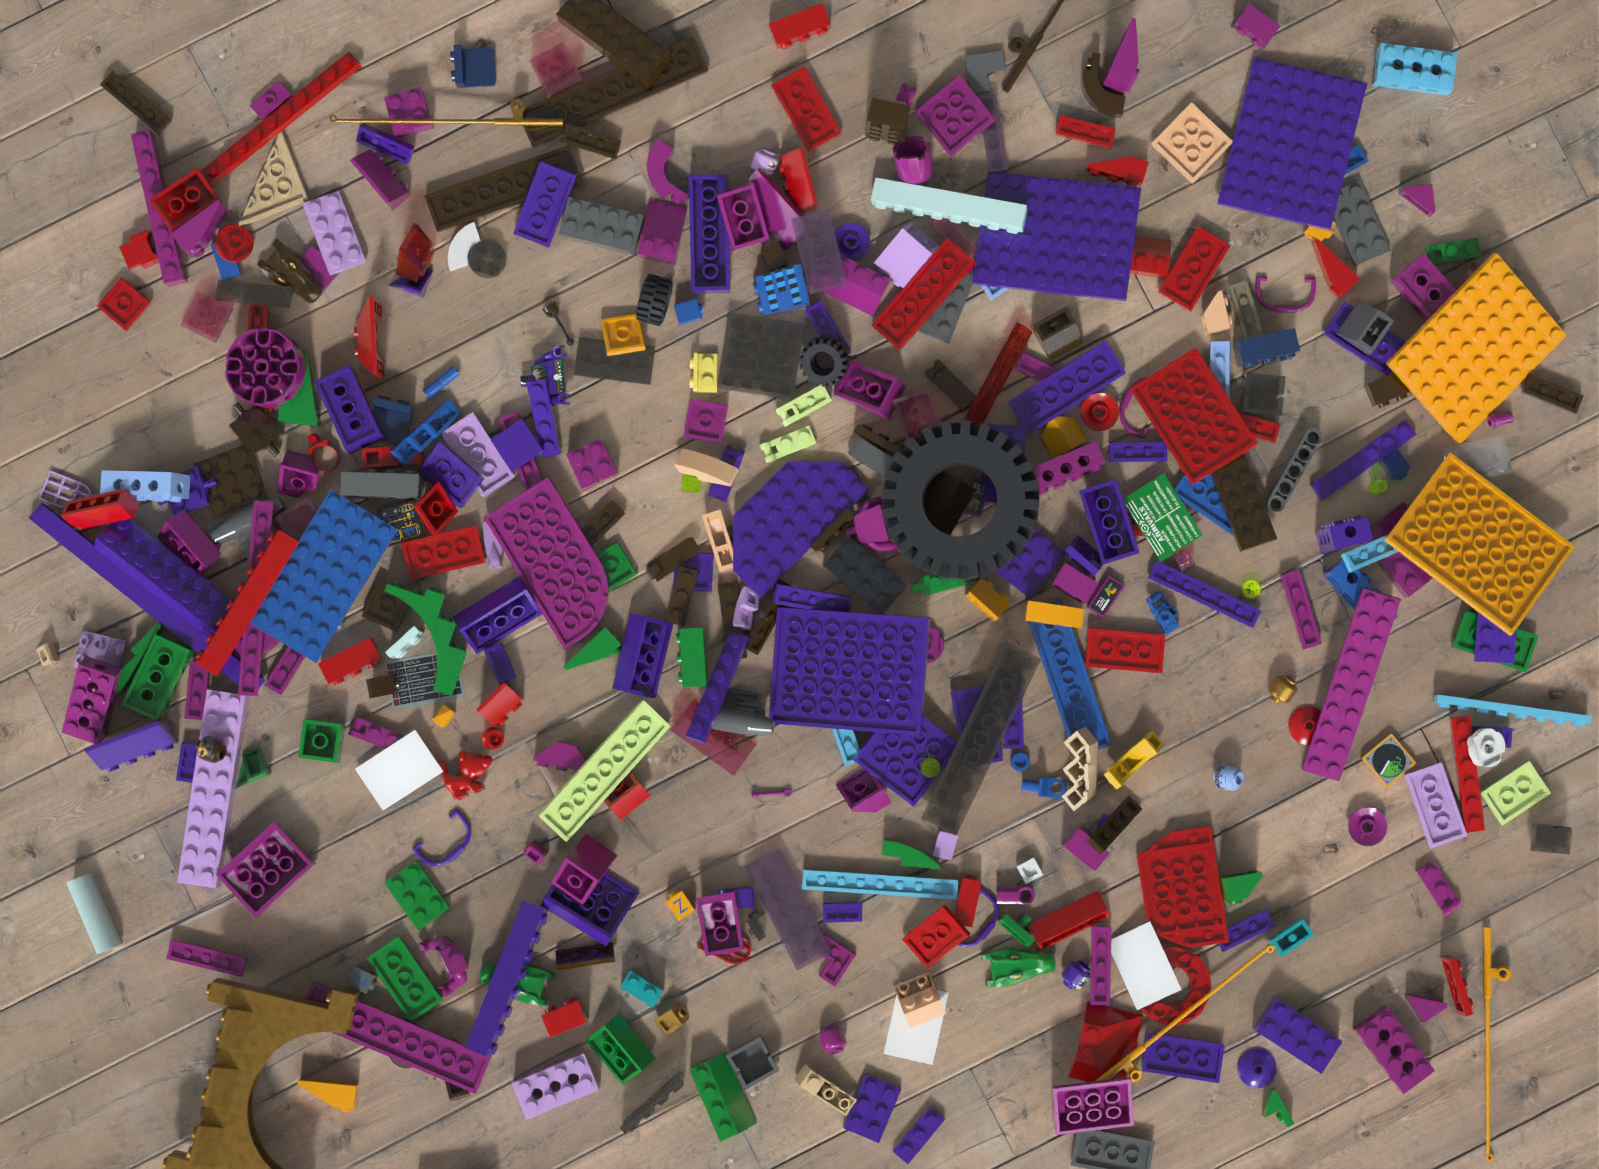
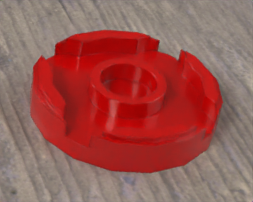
[214,224,254,263]

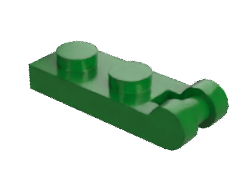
[1424,238,1481,265]

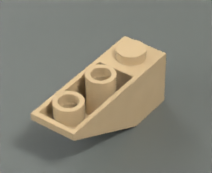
[794,1064,857,1116]

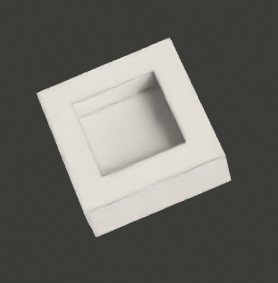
[1016,857,1043,884]

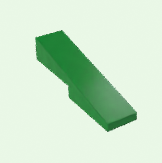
[117,622,165,694]

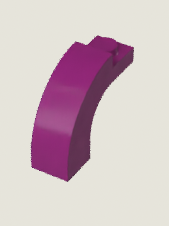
[647,139,689,205]

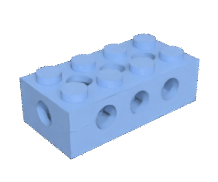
[100,470,190,502]

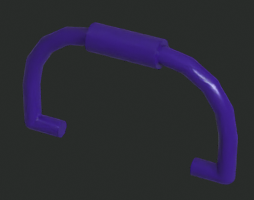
[412,809,471,866]
[958,887,999,947]

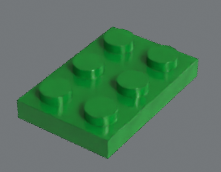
[384,860,450,930]

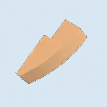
[674,449,739,486]
[702,510,733,573]

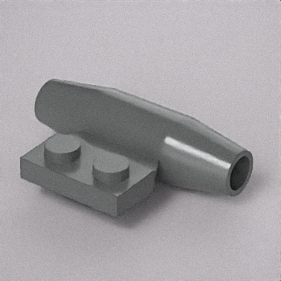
[210,495,286,562]
[712,688,775,735]

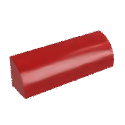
[1028,891,1110,951]

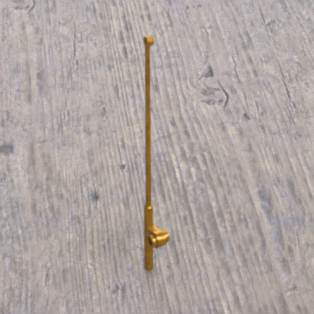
[329,98,563,126]

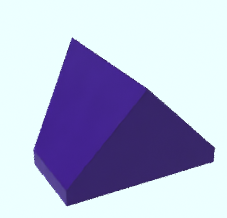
[388,264,433,298]

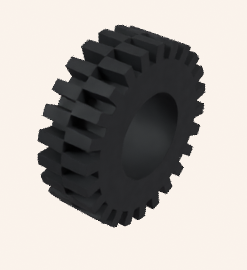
[881,420,1040,580]

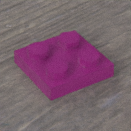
[683,399,728,444]

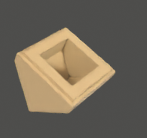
[37,643,60,667]

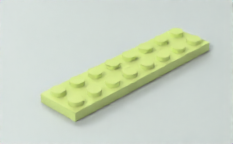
[538,700,670,842]

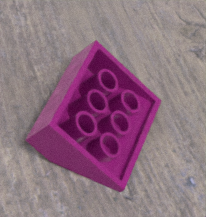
[1102,18,1140,95]
[1362,502,1433,598]
[216,822,316,918]
[1052,1077,1134,1135]

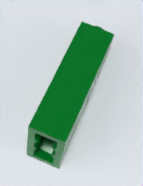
[278,350,320,427]

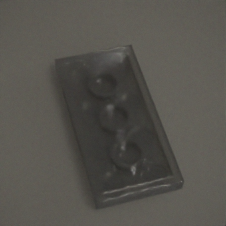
[574,337,656,385]
[620,1071,685,1134]

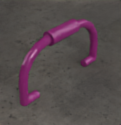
[1255,276,1316,313]
[1119,377,1149,439]

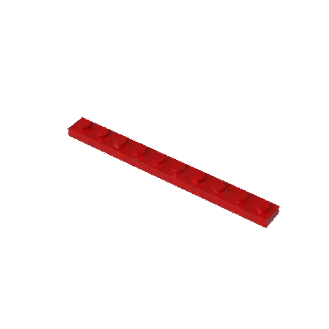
[200,51,362,187]

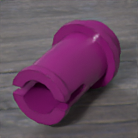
[1487,411,1514,428]

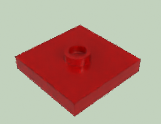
[97,277,152,332]

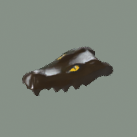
[257,239,323,304]

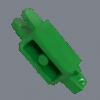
[910,574,980,596]

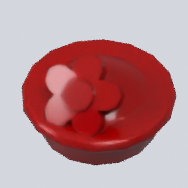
[482,726,504,750]

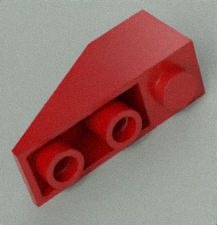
[1086,156,1149,187]
[362,446,424,470]

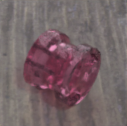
[1172,548,1195,572]

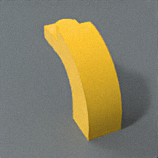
[1104,730,1165,790]

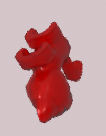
[436,750,493,800]

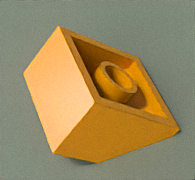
[965,578,1010,622]

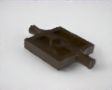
[229,402,284,457]

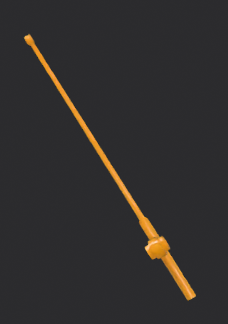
[1483,927,1512,1162]
[1095,944,1274,1082]

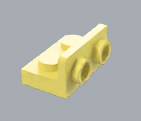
[690,352,718,393]

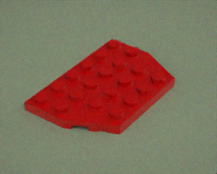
[1136,826,1229,948]

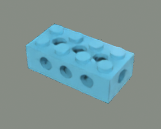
[1372,43,1458,96]

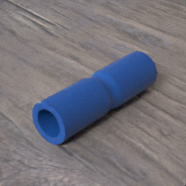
[423,366,459,399]

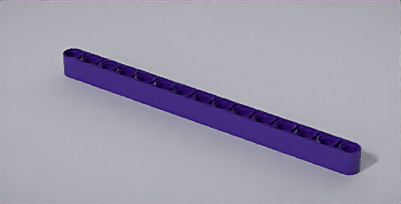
[28,502,265,689]

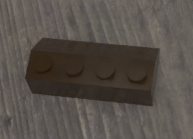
[925,471,976,535]

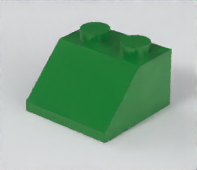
[1219,870,1263,905]

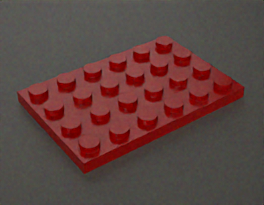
[1130,348,1258,485]

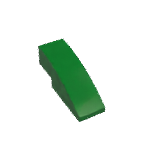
[882,839,940,869]

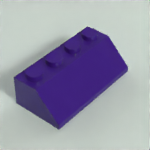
[1079,479,1140,565]
[453,576,542,654]
[612,613,673,699]

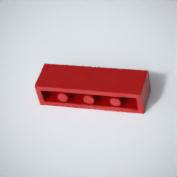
[61,489,140,530]

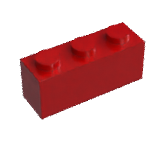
[769,3,831,50]
[318,637,383,686]

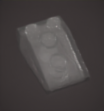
[1443,435,1513,479]

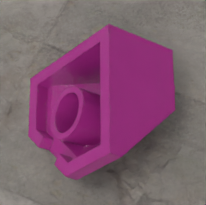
[278,450,319,498]

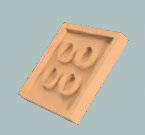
[1151,102,1233,184]

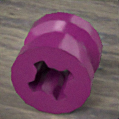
[896,82,917,106]

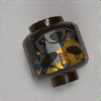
[196,735,227,763]

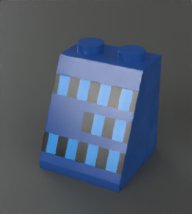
[753,264,809,317]

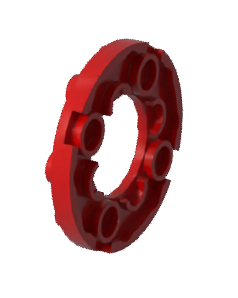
[1141,946,1211,1025]

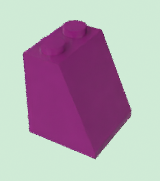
[551,834,618,905]

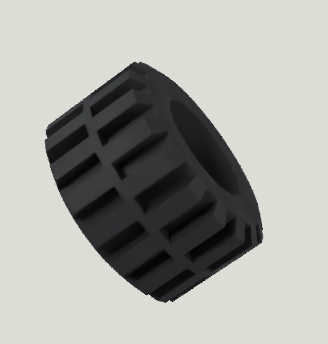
[636,274,673,326]
[799,335,851,387]

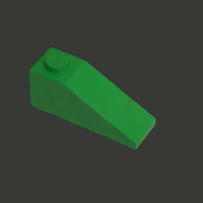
[563,627,622,670]

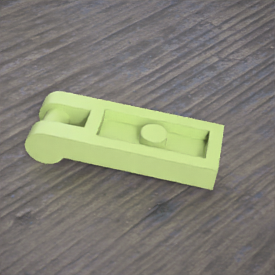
[775,384,832,427]
[759,426,816,463]

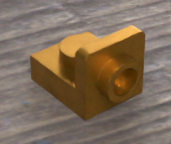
[654,1003,689,1036]

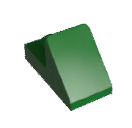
[1262,1087,1295,1127]

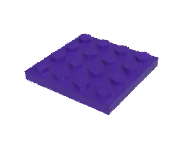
[852,716,961,807]

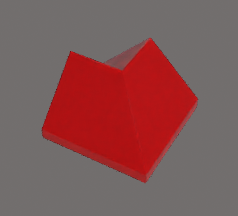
[413,481,459,536]

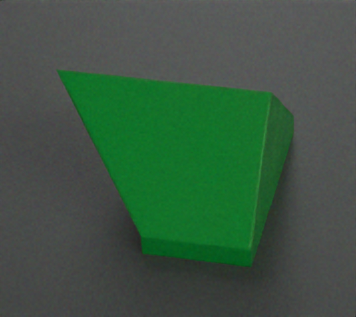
[236,747,271,789]

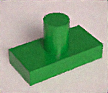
[997,913,1035,947]

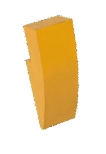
[1024,601,1084,628]

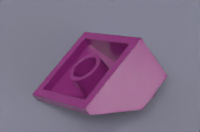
[836,768,892,813]

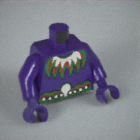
[520,346,571,405]

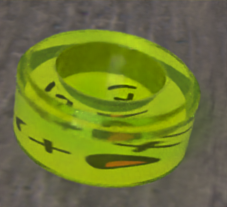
[1241,579,1262,599]

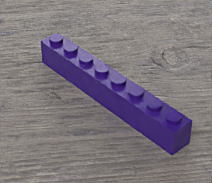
[465,901,549,1058]

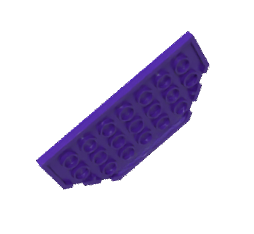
[733,462,870,598]

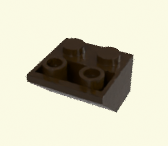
[1031,306,1083,361]

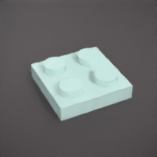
[385,626,424,659]

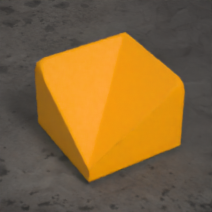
[431,705,455,728]

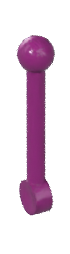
[751,789,792,798]

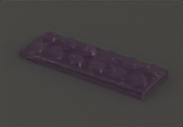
[744,849,832,970]

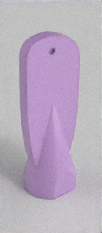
[483,521,502,569]

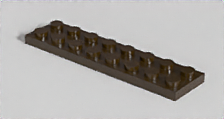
[424,145,583,233]

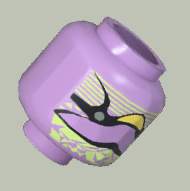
[750,148,778,176]

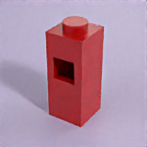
[955,874,981,928]

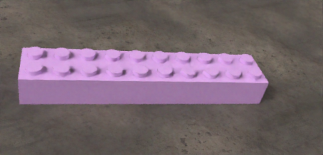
[177,690,250,888]

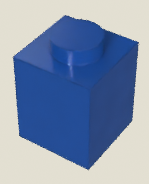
[674,299,704,326]

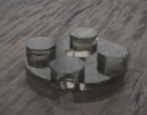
[468,239,507,279]

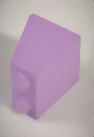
[874,222,940,288]

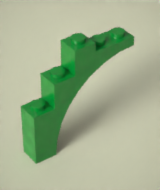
[384,581,467,696]

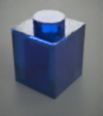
[1378,449,1411,481]

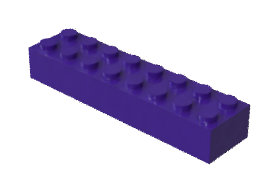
[94,519,231,637]

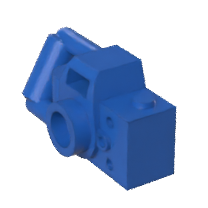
[1146,591,1180,635]

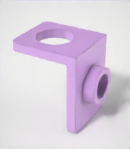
[933,830,959,860]

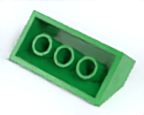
[689,1051,756,1142]

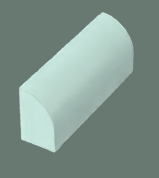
[66,873,122,954]

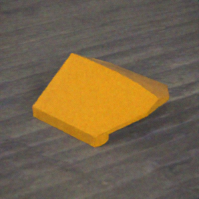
[1041,416,1087,459]

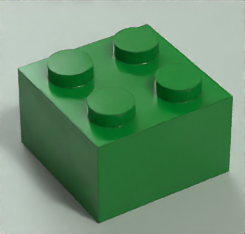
[298,719,345,763]

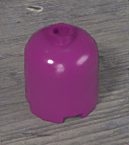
[893,136,933,185]

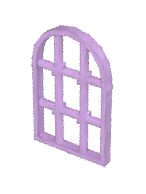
[38,471,92,509]

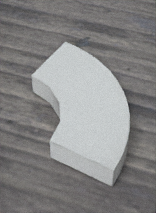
[448,222,481,271]

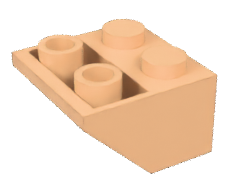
[893,972,946,1028]

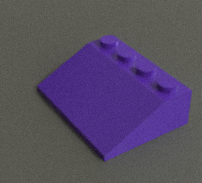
[84,721,179,772]
[540,872,639,946]

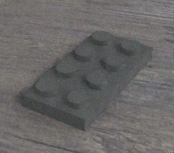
[1334,180,1391,267]
[917,269,974,344]
[1070,1130,1155,1169]

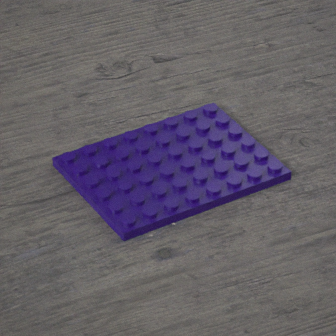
[1217,57,1367,231]
[972,171,1142,301]
[769,607,930,736]

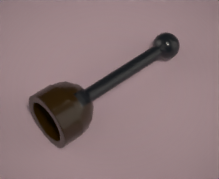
[542,302,574,346]

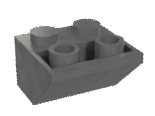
[1336,301,1394,355]

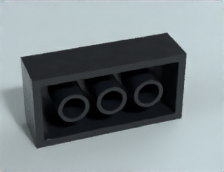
[823,536,907,615]

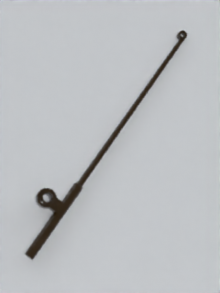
[1002,0,1064,93]

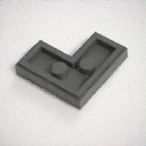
[965,50,1006,94]

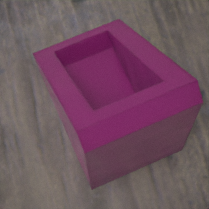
[1399,184,1436,217]
[1405,994,1448,1023]

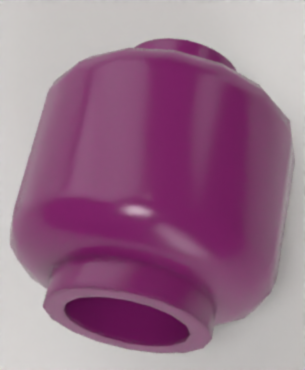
[819,1024,847,1055]

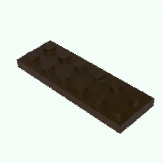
[1211,454,1277,552]

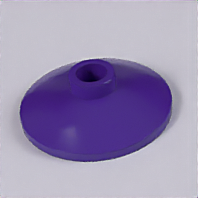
[832,223,870,260]
[1237,1049,1276,1088]

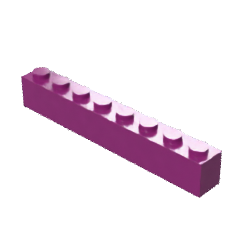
[131,130,187,287]

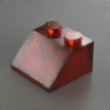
[395,223,435,282]

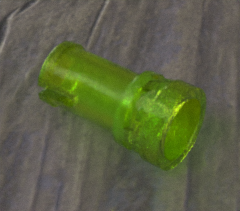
[1368,480,1388,495]

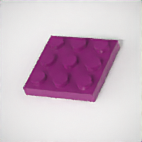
[915,75,996,157]

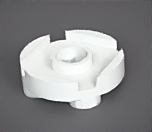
[1467,728,1505,767]

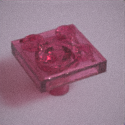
[181,291,234,343]

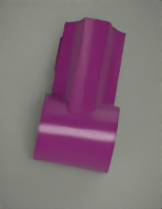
[997,886,1035,904]

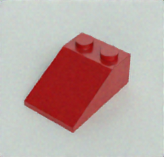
[149,168,220,232]

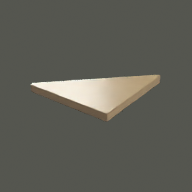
[238,132,309,226]

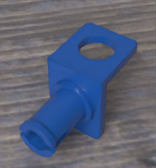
[1022,777,1067,799]

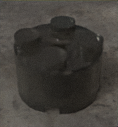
[1530,824,1572,855]

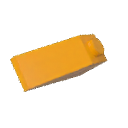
[297,1078,359,1112]

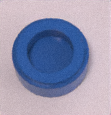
[1010,752,1030,771]

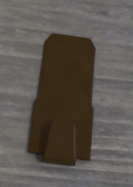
[646,537,700,582]

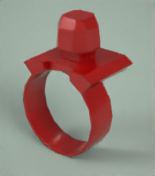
[306,433,340,472]

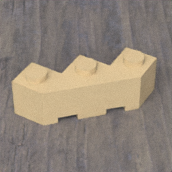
[1062,727,1098,811]

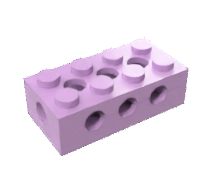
[512,1051,600,1120]

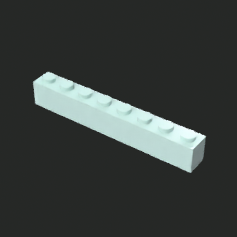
[871,178,1028,234]

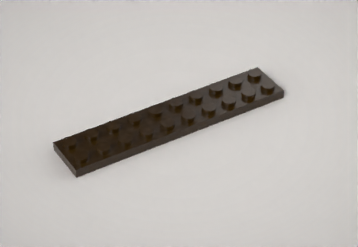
[523,36,708,148]

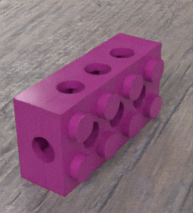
[1390,254,1456,322]
[1032,441,1106,496]
[61,656,123,744]
[1353,1005,1435,1094]

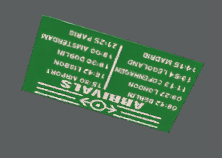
[1123,473,1203,562]

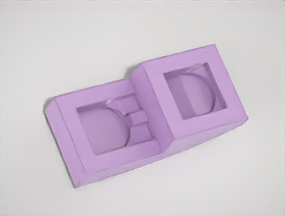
[733,586,759,631]

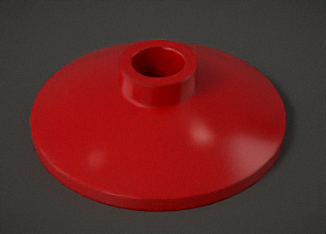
[1080,393,1119,432]
[1288,706,1321,745]

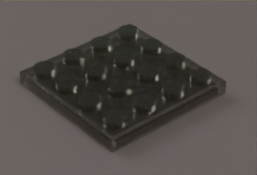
[717,312,805,400]

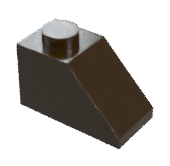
[366,674,401,698]

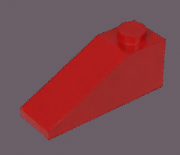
[1312,239,1360,297]

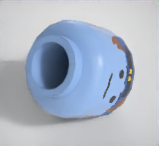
[1213,764,1244,791]

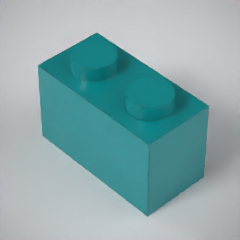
[1268,917,1314,957]
[620,969,664,1008]

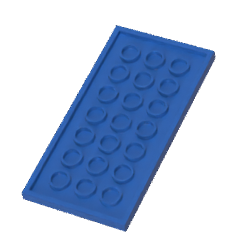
[250,489,398,663]

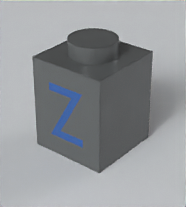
[345,964,378,994]

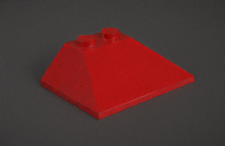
[354,296,385,380]
[1068,1001,1143,1082]

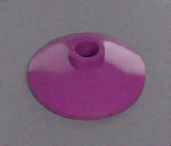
[1348,807,1387,846]

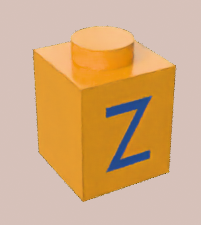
[666,889,695,921]

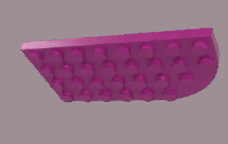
[484,477,609,650]

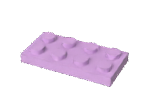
[302,191,366,276]
[441,412,515,498]
[1404,762,1467,848]

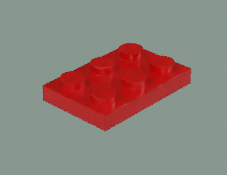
[902,904,970,968]
[1440,955,1474,1017]

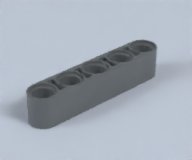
[1265,428,1323,514]
[848,437,893,477]

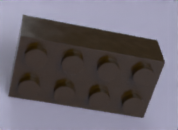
[865,98,911,145]

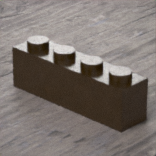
[1364,373,1411,408]

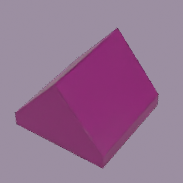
[523,840,549,866]

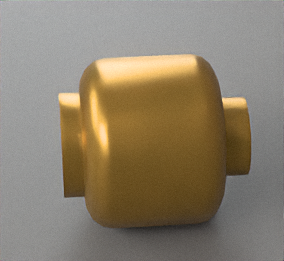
[1268,674,1298,704]

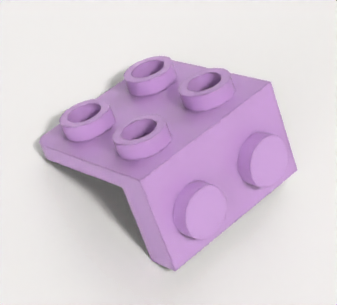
[74,631,126,668]

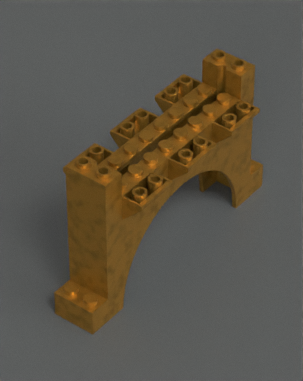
[162,978,360,1169]

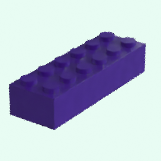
[689,174,730,294]

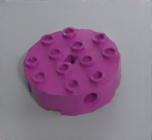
[225,328,306,408]

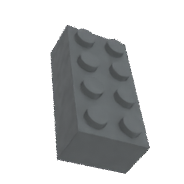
[559,197,644,256]
[340,468,424,500]

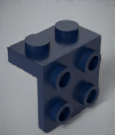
[450,45,496,88]
[372,395,414,444]

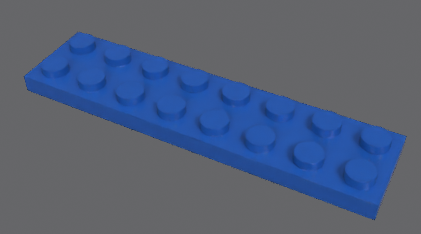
[1025,598,1112,758]

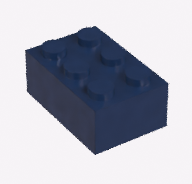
[1233,328,1300,370]

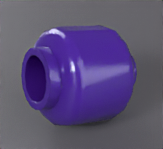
[1062,960,1091,989]

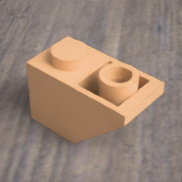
[1201,291,1232,335]

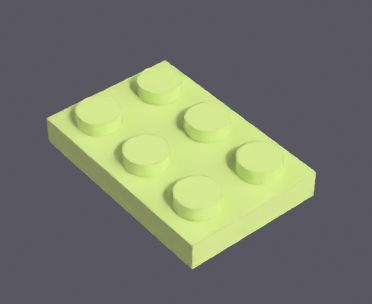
[1480,761,1551,825]

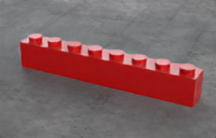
[195,530,299,676]

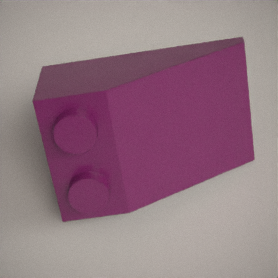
[171,199,228,258]
[637,201,687,265]
[833,360,906,420]
[696,892,744,956]

